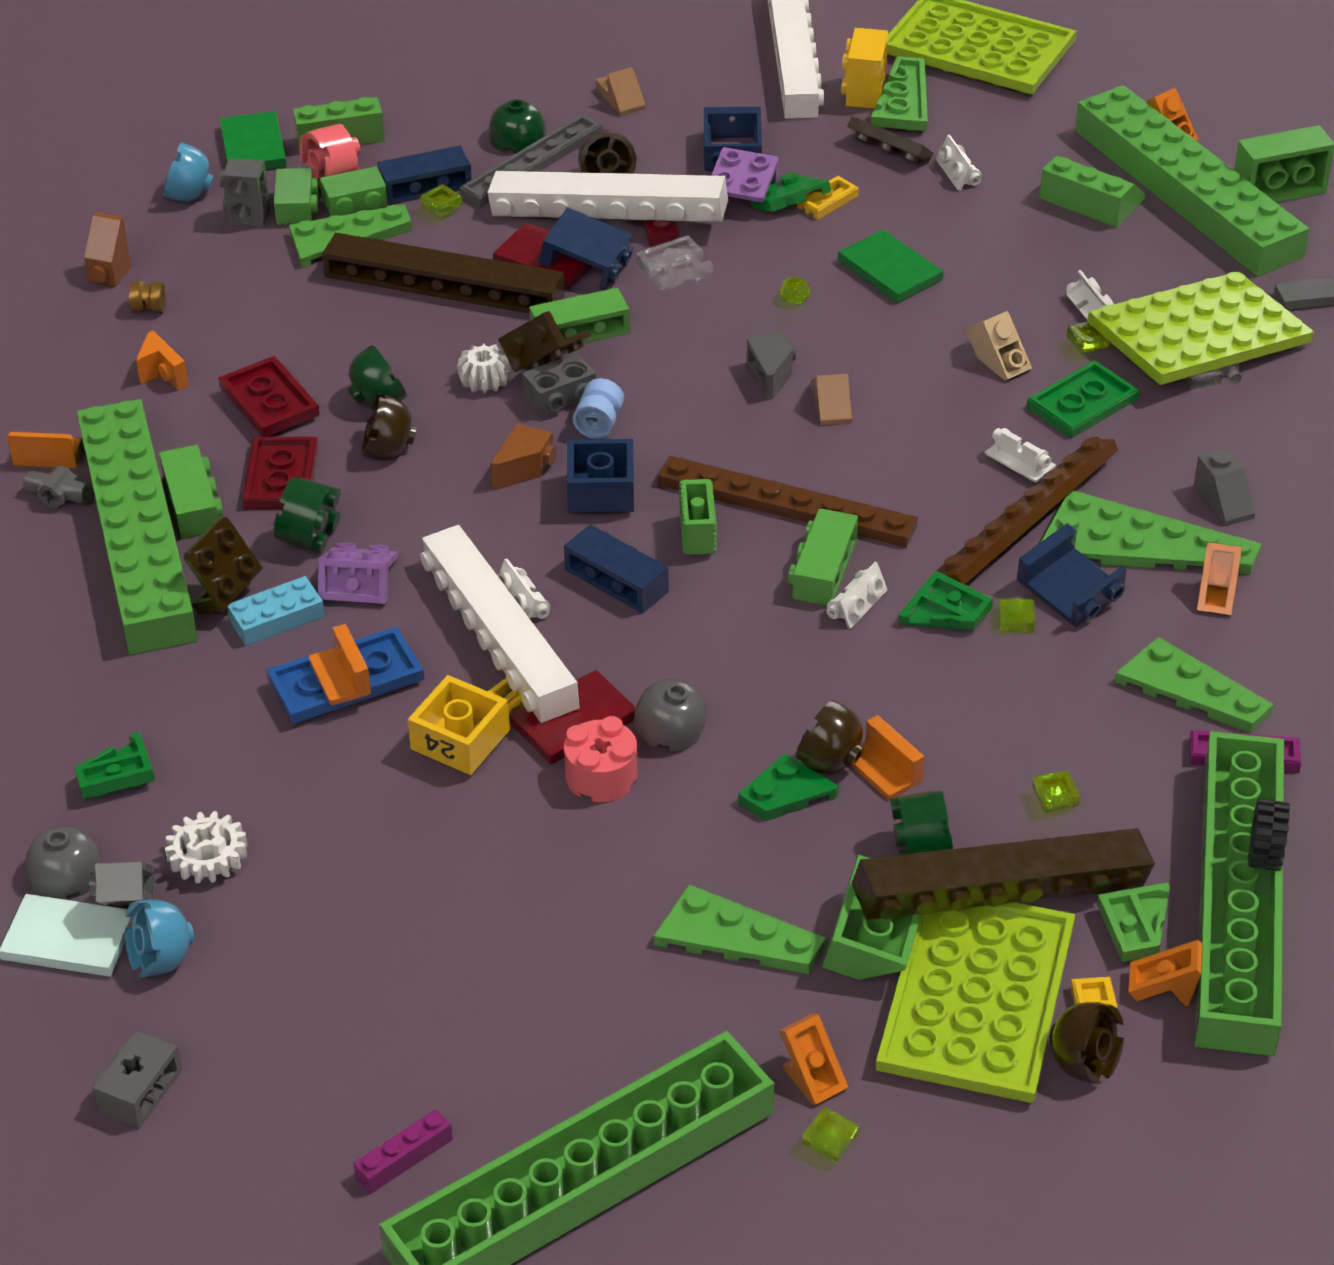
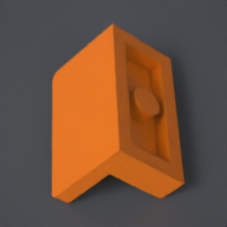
[7,432,84,468]
[309,624,371,706]
[849,715,925,800]

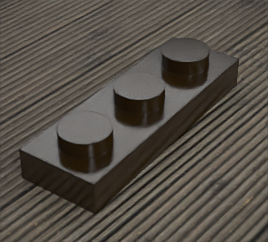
[847,116,933,164]

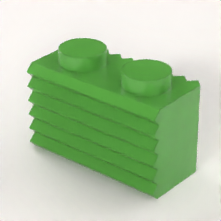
[320,166,387,216]
[274,168,319,226]
[679,479,717,555]

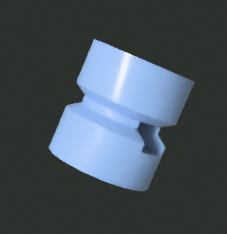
[573,378,624,439]

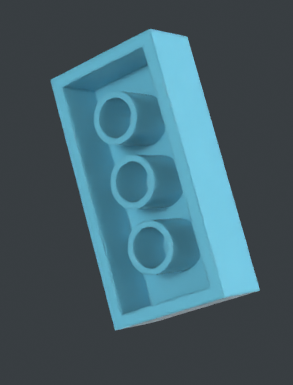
[227,576,325,646]

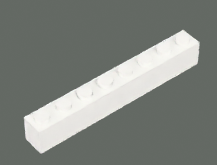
[767,0,824,119]
[488,171,728,222]
[420,525,580,723]

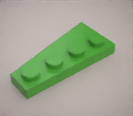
[870,56,928,132]
[289,204,412,268]
[1115,637,1273,733]
[654,884,826,974]

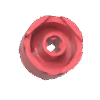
[299,124,361,189]
[564,716,638,803]

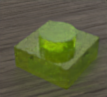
[420,184,462,218]
[1066,322,1110,352]
[998,599,1035,633]
[1032,770,1081,813]
[802,1107,859,1163]

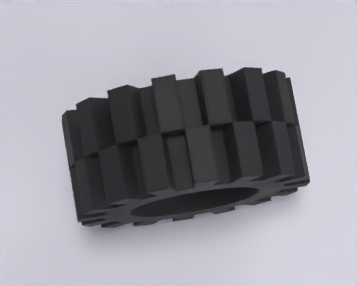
[1248,798,1290,871]

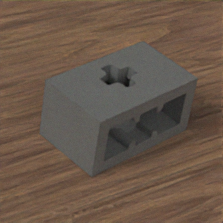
[93,1030,182,1129]

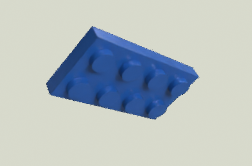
[266,626,424,725]

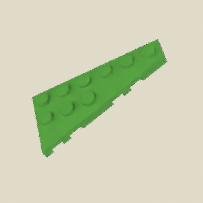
[1041,490,1262,575]

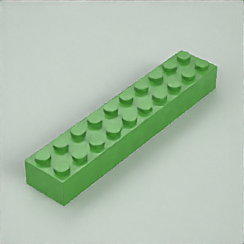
[1075,85,1310,277]
[77,399,198,655]
[1194,731,1284,1056]
[379,1030,774,1265]

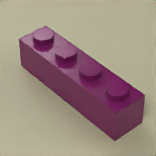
[353,1109,453,1195]

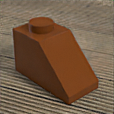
[84,212,131,287]
[491,424,557,489]

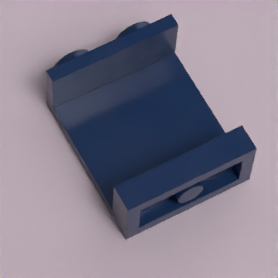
[539,207,634,290]
[1017,523,1127,627]

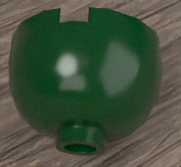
[489,99,546,154]
[347,345,407,408]

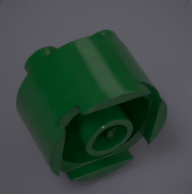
[274,477,341,553]
[890,791,953,855]

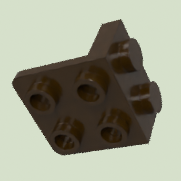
[498,311,591,373]
[184,517,263,615]

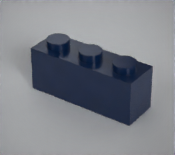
[377,145,472,205]
[564,524,669,614]

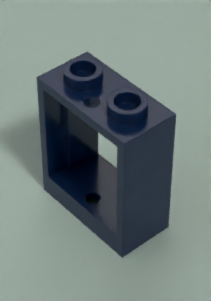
[704,107,762,171]

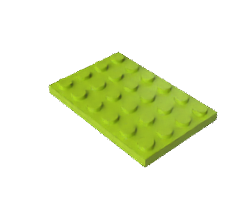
[887,0,1077,95]
[1087,271,1314,385]
[876,902,1075,1104]

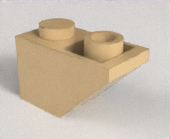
[965,311,1032,380]

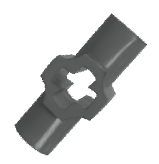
[23,465,92,509]

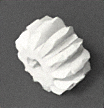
[457,343,511,394]

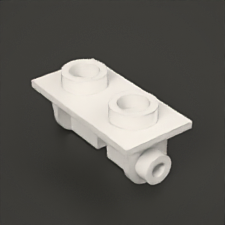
[936,135,982,191]
[1066,270,1114,320]
[985,428,1056,483]
[497,559,550,619]
[826,562,887,629]

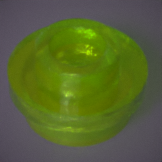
[780,277,810,305]

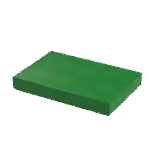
[220,111,287,170]
[838,229,943,303]
[1026,360,1140,439]

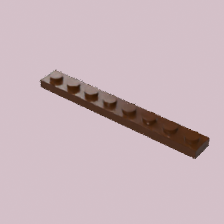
[936,437,1118,584]
[658,455,918,548]

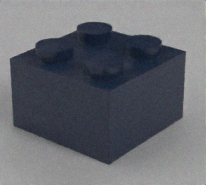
[567,439,634,513]

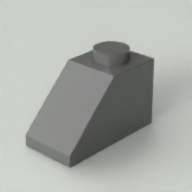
[746,331,796,400]
[1194,448,1255,526]

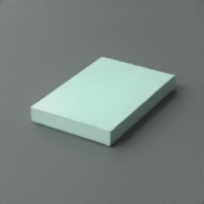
[0,894,133,977]

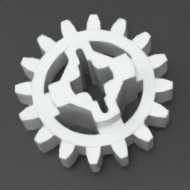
[165,811,248,883]

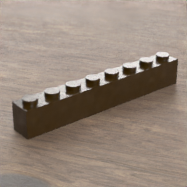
[322,232,565,314]
[852,828,1155,920]

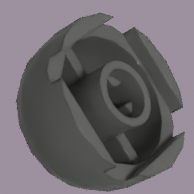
[633,679,706,751]
[26,826,101,900]

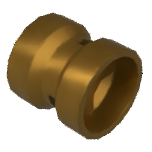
[129,281,166,312]

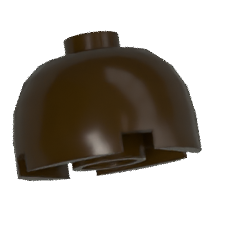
[578,129,637,174]
[362,393,417,460]
[795,700,864,774]
[1049,1002,1124,1084]

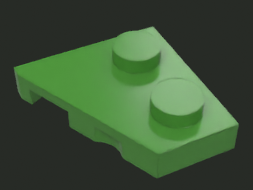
[1097,882,1170,962]

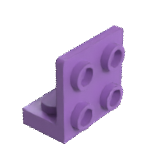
[711,147,780,202]
[318,543,398,604]

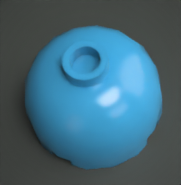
[162,142,214,203]
[125,899,194,978]

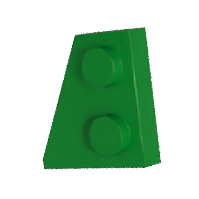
[750,172,831,212]
[898,571,993,630]
[74,731,155,799]
[738,753,839,821]

